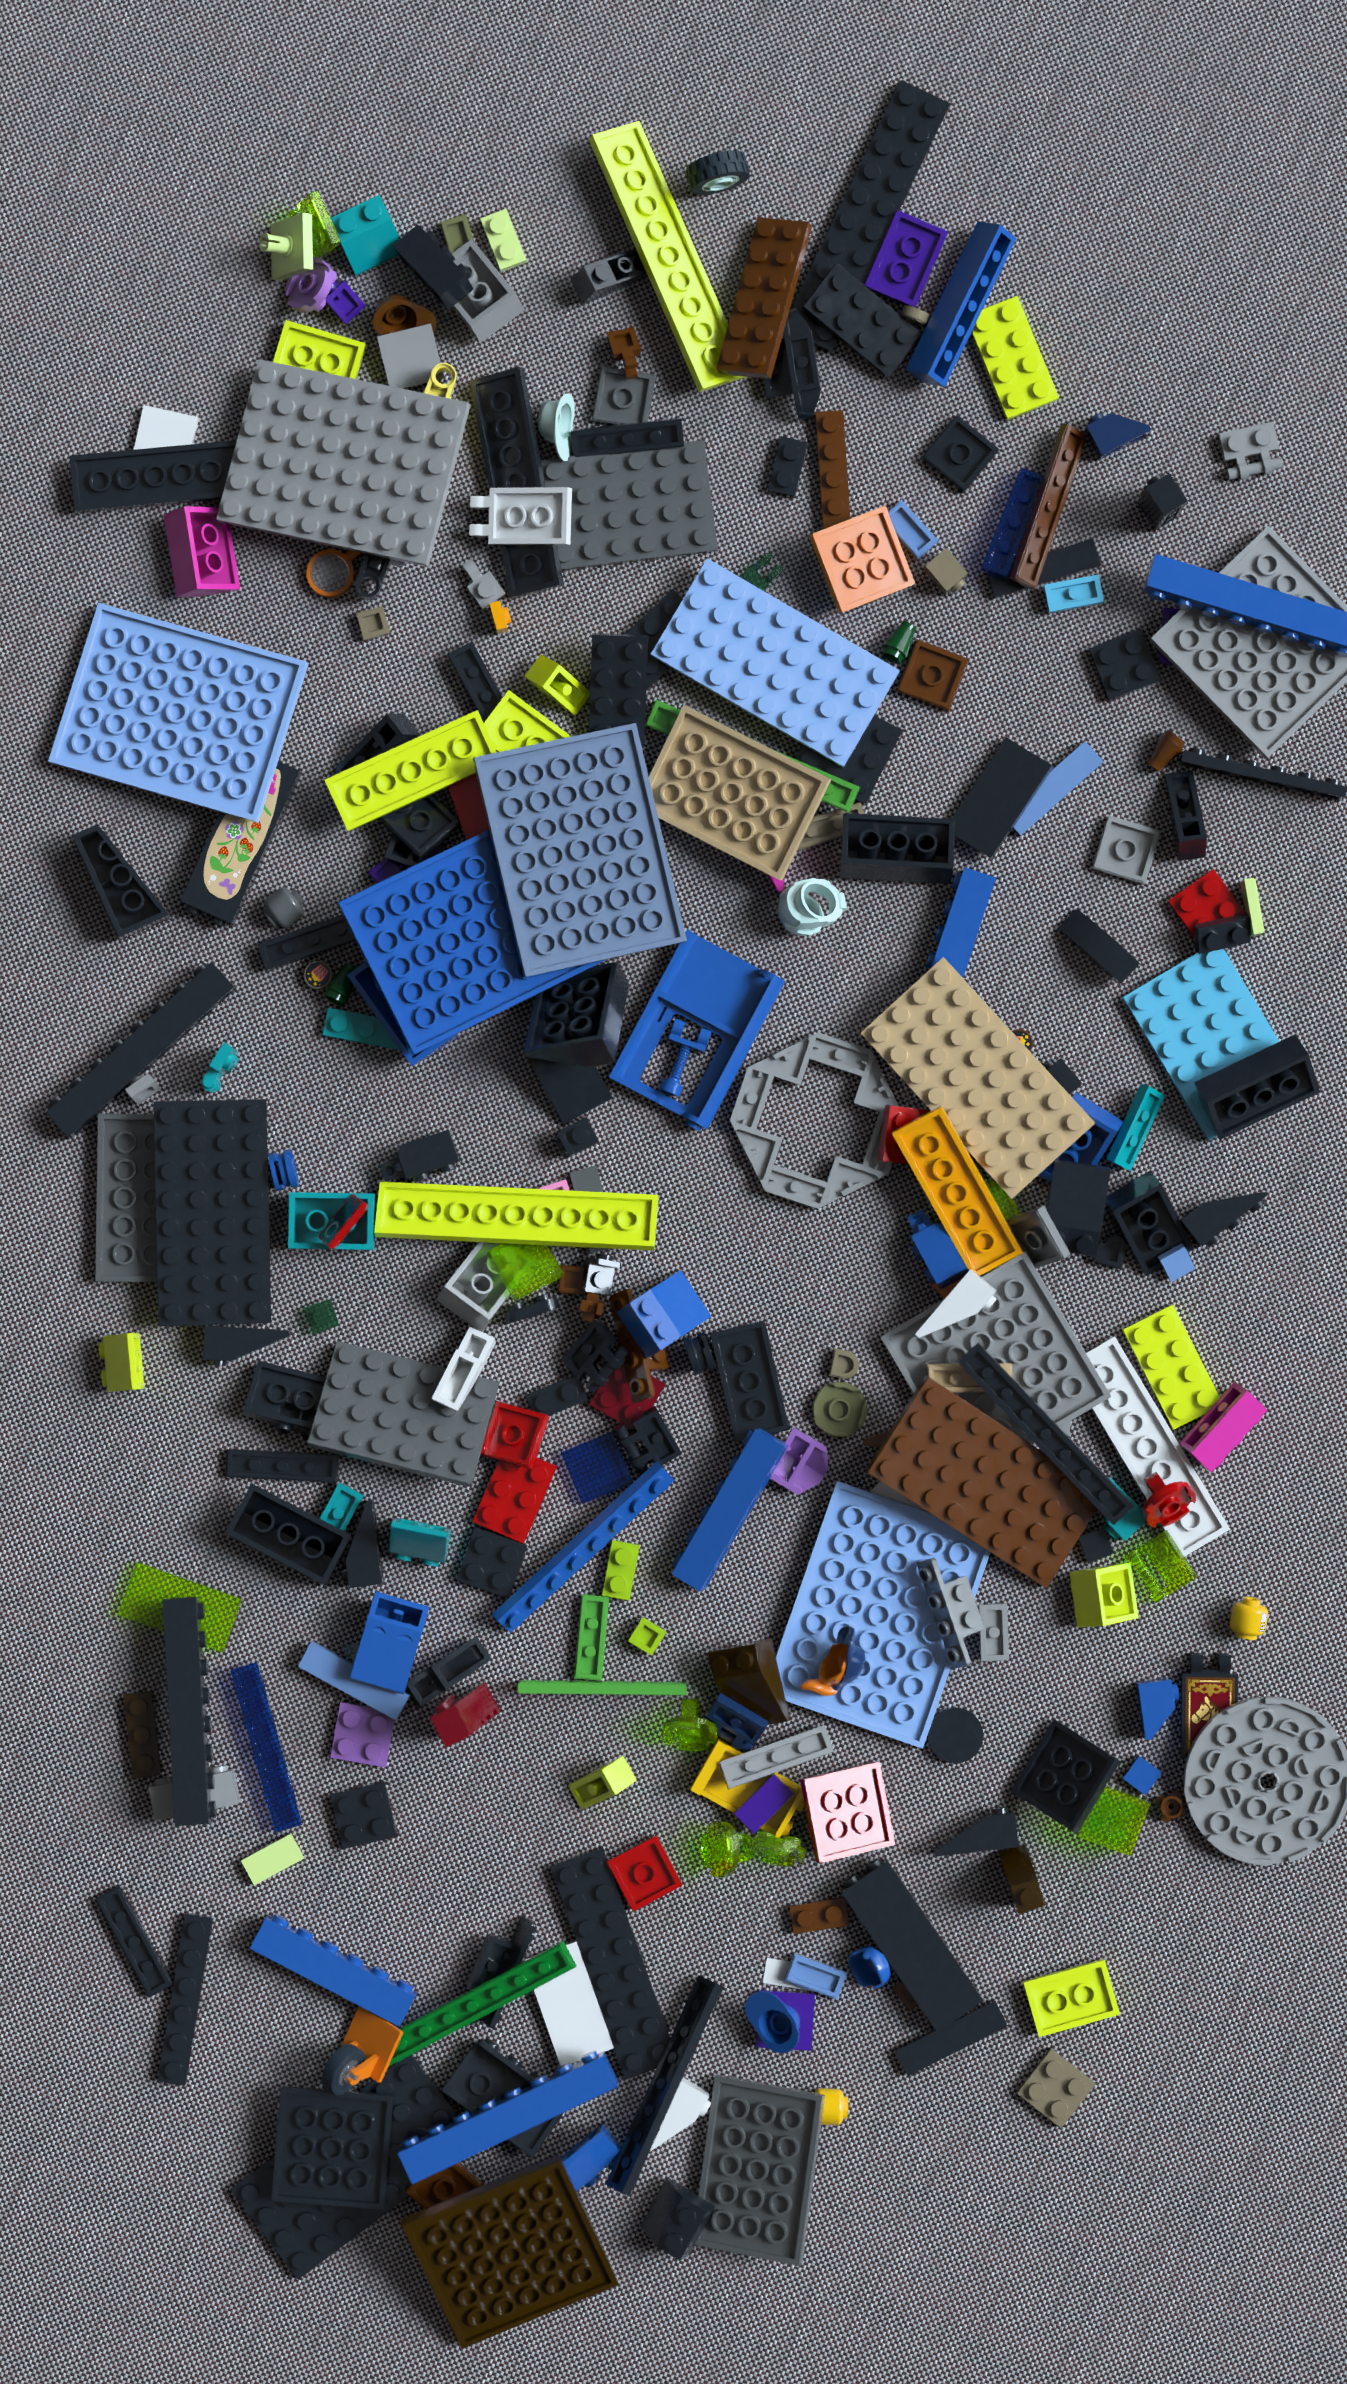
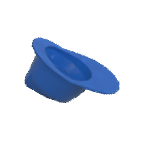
[745,1991,800,2053]

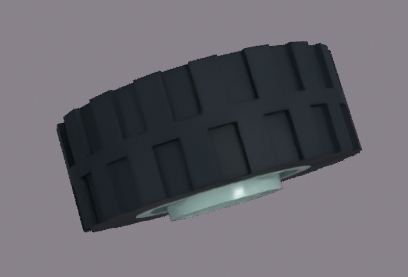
[685,150,750,195]

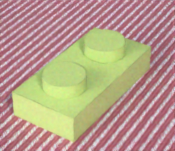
[480,209,527,272]

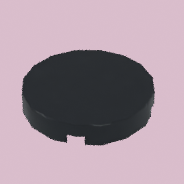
[927,1707,984,1764]

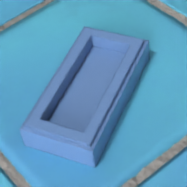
[888,499,938,561]
[784,1953,847,2000]

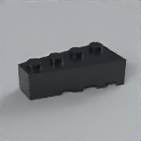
[72,824,170,941]

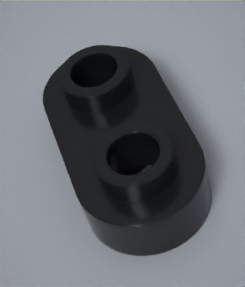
[504,1293,560,1325]

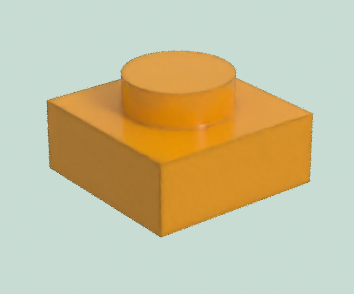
[489,601,512,634]

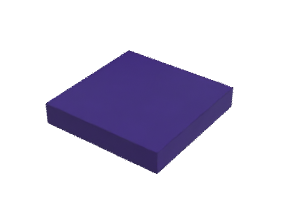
[755,1989,815,2051]

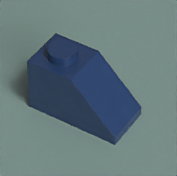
[1084,413,1151,461]

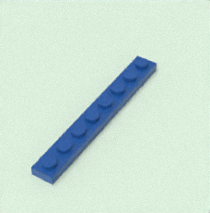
[492,1461,675,1633]

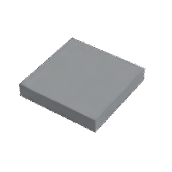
[377,323,444,389]
[1091,815,1161,885]

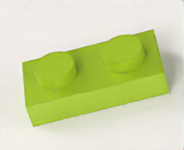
[602,1540,640,1601]

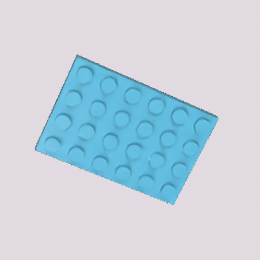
[1122,949,1279,1141]

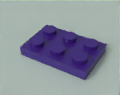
[865,210,948,308]

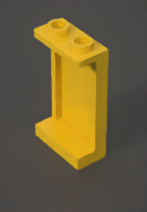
[690,1739,805,1840]

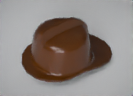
[372,295,437,335]

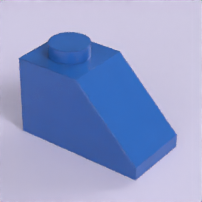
[1135,1678,1179,1740]

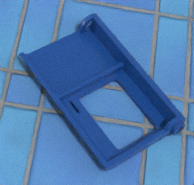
[609,929,785,1132]

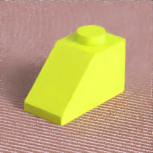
[524,654,590,716]
[568,1756,637,1810]

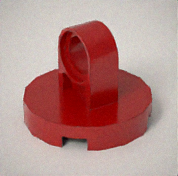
[1142,1472,1196,1527]

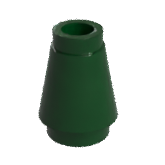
[881,621,916,664]
[324,963,356,1006]

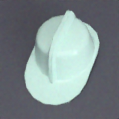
[538,393,575,461]

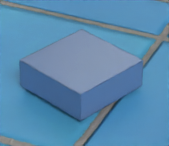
[1158,1243,1196,1283]

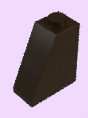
[998,1844,1046,1914]

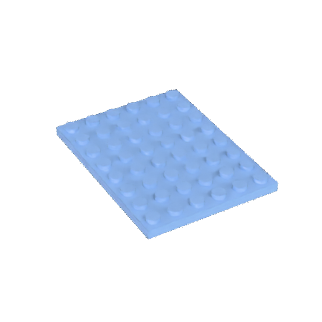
[48,603,308,823]
[776,1481,991,1749]

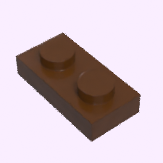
[789,1896,849,1934]

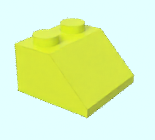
[99,1333,145,1392]
[1070,1562,1139,1628]

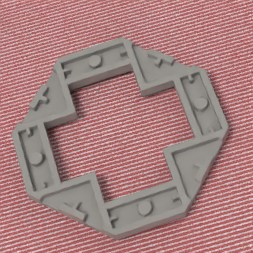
[730,1032,899,1209]

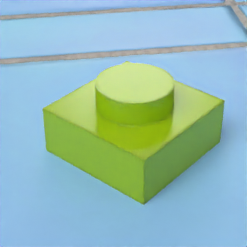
[628,1617,667,1656]

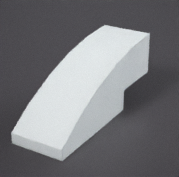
[432,1326,496,1411]

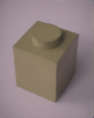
[924,548,968,595]

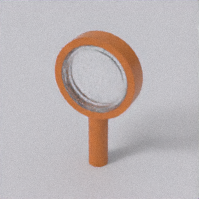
[306,549,361,598]

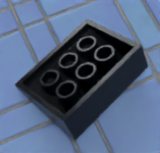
[524,962,629,1067]

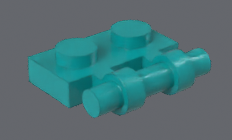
[201,1042,239,1093]

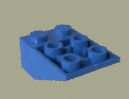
[350,1591,430,1694]

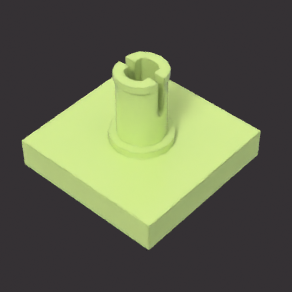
[260,213,313,281]

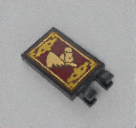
[1180,1653,1238,1758]

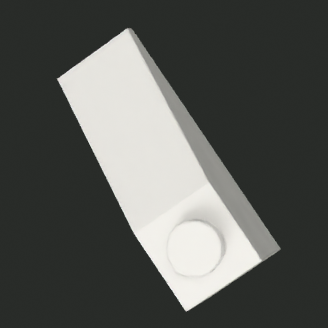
[915,1269,997,1338]
[650,2078,711,2151]

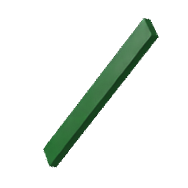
[388,1941,577,2067]

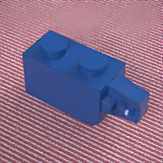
[908,1210,968,1290]

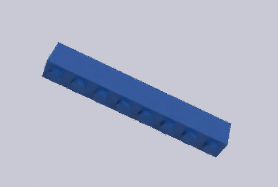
[1142,554,1347,658]
[398,2050,618,2184]

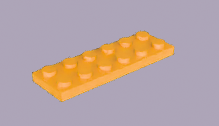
[892,1105,1023,1276]

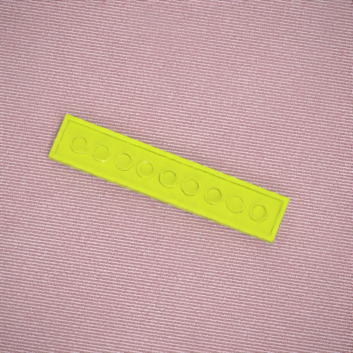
[589,121,745,392]
[374,1182,659,1251]

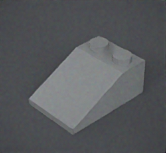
[452,239,525,343]
[436,1242,535,1332]

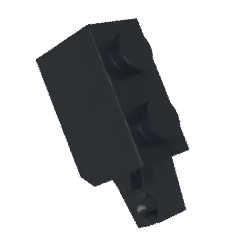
[380,1129,460,1183]

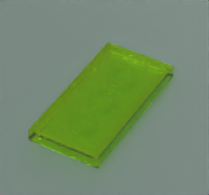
[118,1562,243,1652]

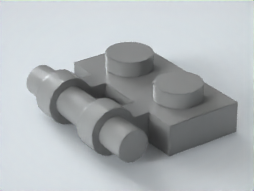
[1218,422,1284,480]

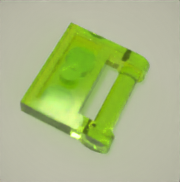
[1124,1530,1198,1603]

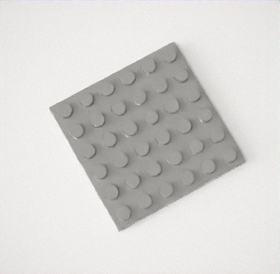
[1149,526,1347,760]
[881,1251,1112,1444]

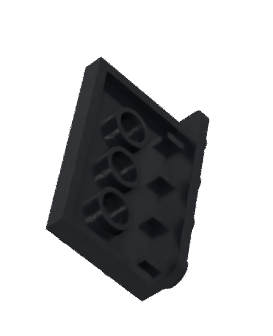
[441,2038,564,2158]

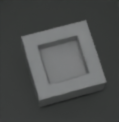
[125,1073,161,1105]

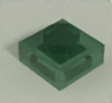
[304,1299,340,1334]

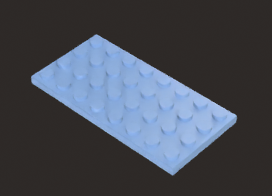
[651,559,900,768]

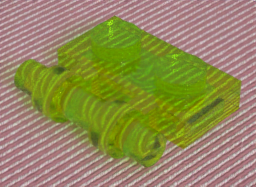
[288,191,341,258]

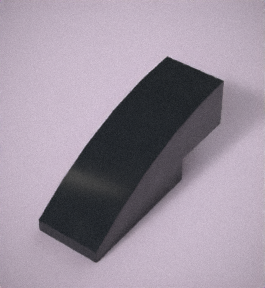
[1058,909,1140,985]
[405,1636,492,1708]

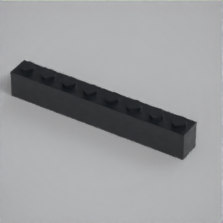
[46,962,237,1139]
[162,1597,217,1826]

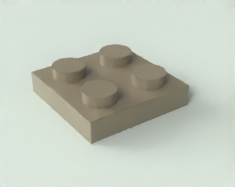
[1016,2047,1096,2128]

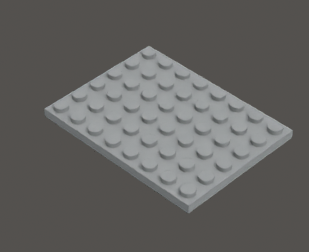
[216,359,471,567]

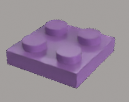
[330,1701,395,1767]

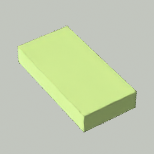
[1240,878,1264,937]
[241,1833,304,1885]

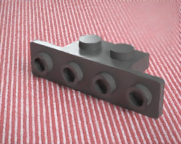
[917,1558,985,1669]

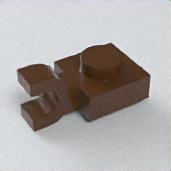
[607,327,641,380]
[580,1292,604,1322]

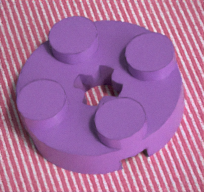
[286,257,337,313]

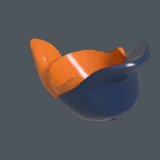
[800,1626,866,1696]

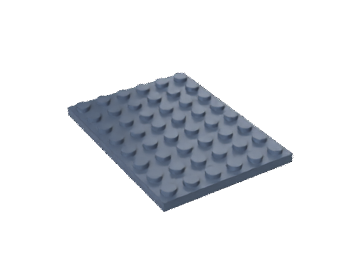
[473,723,687,978]

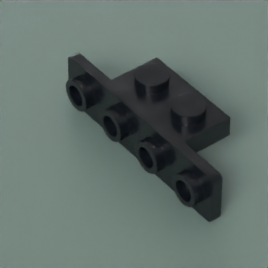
[466,1915,537,2029]

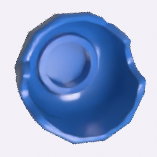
[848,1946,890,1989]

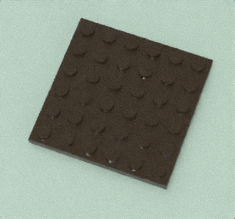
[400,2154,619,2349]

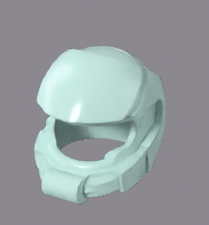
[778,878,847,936]

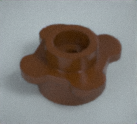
[1155,1790,1187,1822]

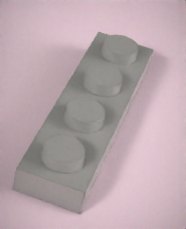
[719,1725,834,1789]

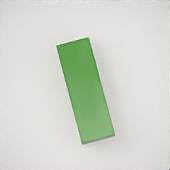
[574,1594,609,1681]

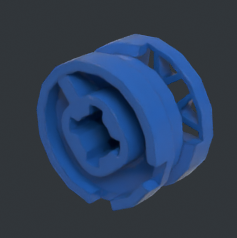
[268,1149,299,1191]

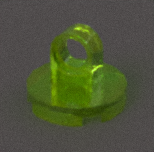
[662,1698,718,1751]

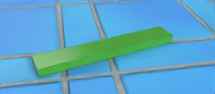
[518,1680,687,1695]

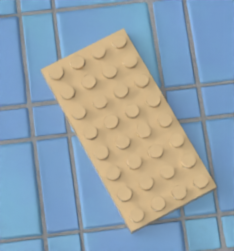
[861,957,1095,1199]

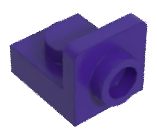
[326,279,366,325]

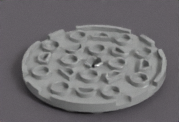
[1183,1696,1347,1866]

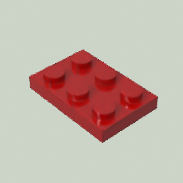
[472,1457,557,1544]

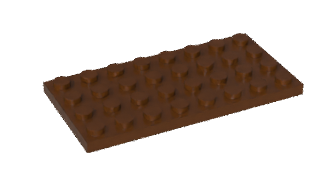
[865,1375,1097,1588]

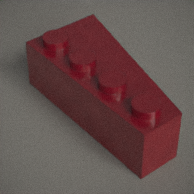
[430,1682,501,1748]

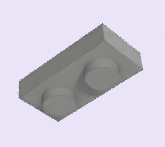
[978,1603,1009,1661]

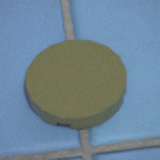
[812,1382,868,1437]

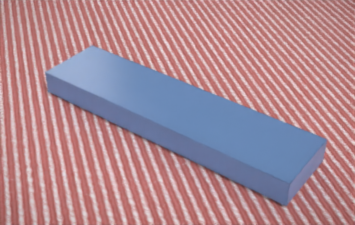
[1013,741,1104,836]
[298,1641,411,1720]

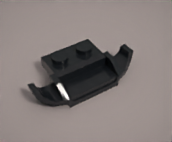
[764,308,822,422]

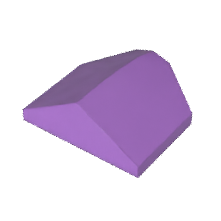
[770,1427,828,1495]

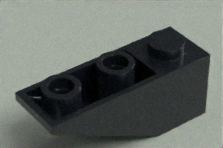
[570,248,648,305]
[1180,1192,1268,1248]

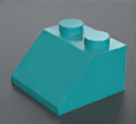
[329,195,400,276]

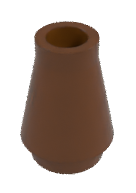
[1147,730,1186,772]

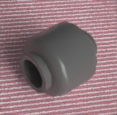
[262,887,305,928]

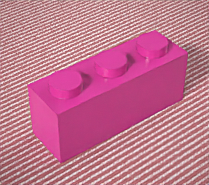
[1179,1381,1267,1473]

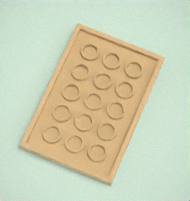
[649,705,832,880]

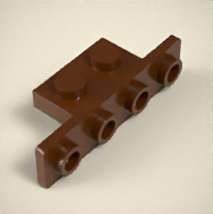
[609,1289,669,1403]

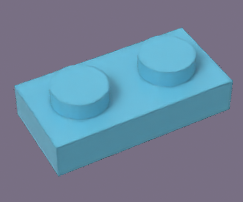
[1043,574,1104,614]

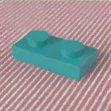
[320,1482,364,1532]

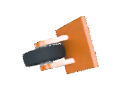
[322,2006,403,2095]

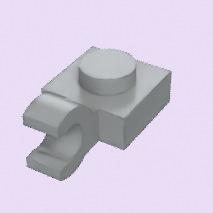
[462,559,506,610]

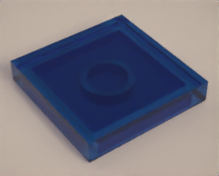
[561,1431,634,1504]

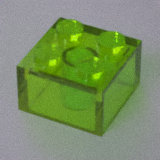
[1075,1785,1150,1856]

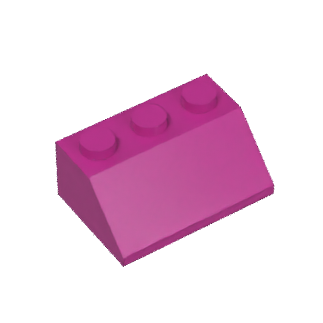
[164,506,240,597]

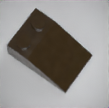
[707,1638,790,1725]

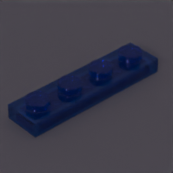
[981,467,1044,580]

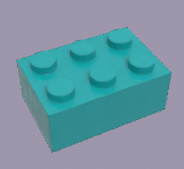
[288,1192,376,1250]

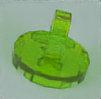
[701,1821,756,1878]

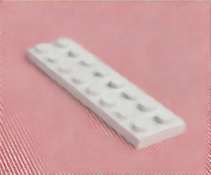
[1086,1336,1230,1558]

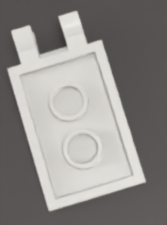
[469,487,572,545]

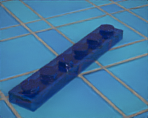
[230,1662,303,1833]

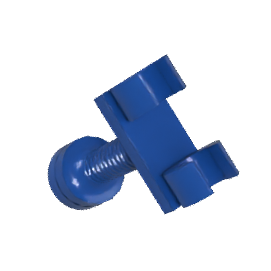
[659,1019,712,1097]

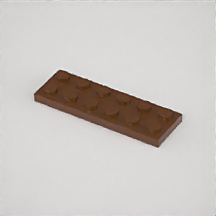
[716,217,812,379]

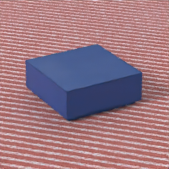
[1122,1755,1162,1795]

